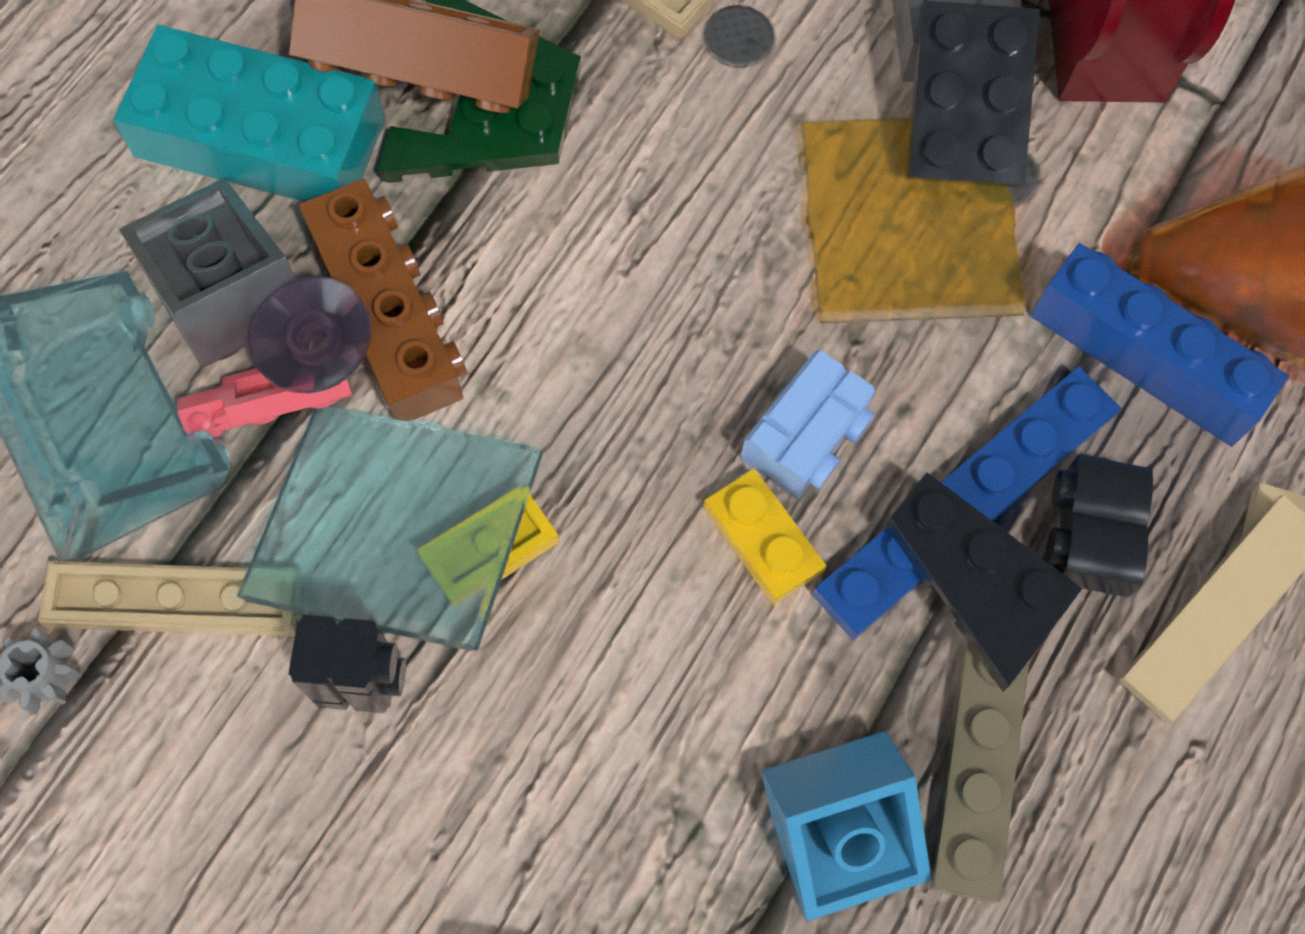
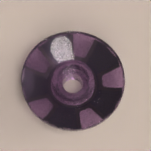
[249,276,372,394]

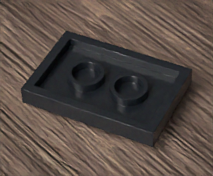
[906,1,1040,187]

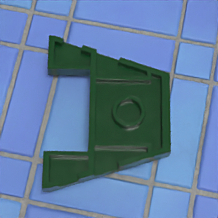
[378,0,581,183]

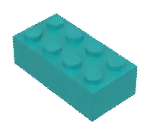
[113,24,386,202]

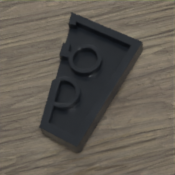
[885,472,1082,692]

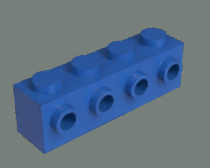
[1030,242,1290,447]

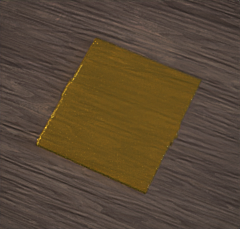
[802,117,1025,324]

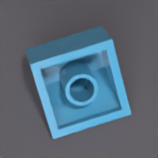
[761,731,932,921]

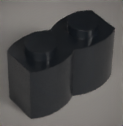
[1046,454,1153,597]

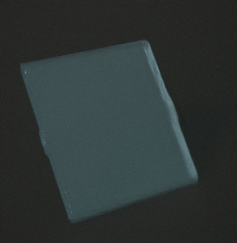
[237,407,543,651]

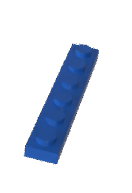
[812,366,1122,641]

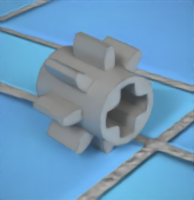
[0,628,81,715]

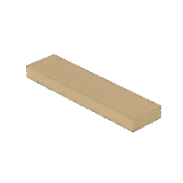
[1117,494,1305,723]
[38,561,305,637]

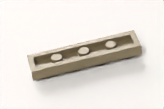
[929,637,1030,903]

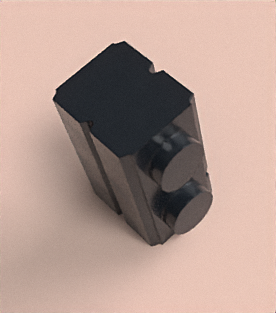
[288,614,406,714]

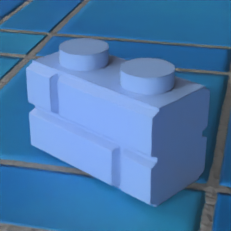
[741,350,876,499]

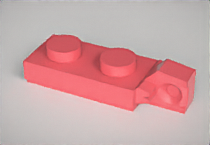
[177,347,352,441]

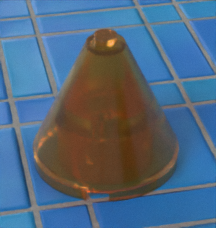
[1129,163,1305,373]

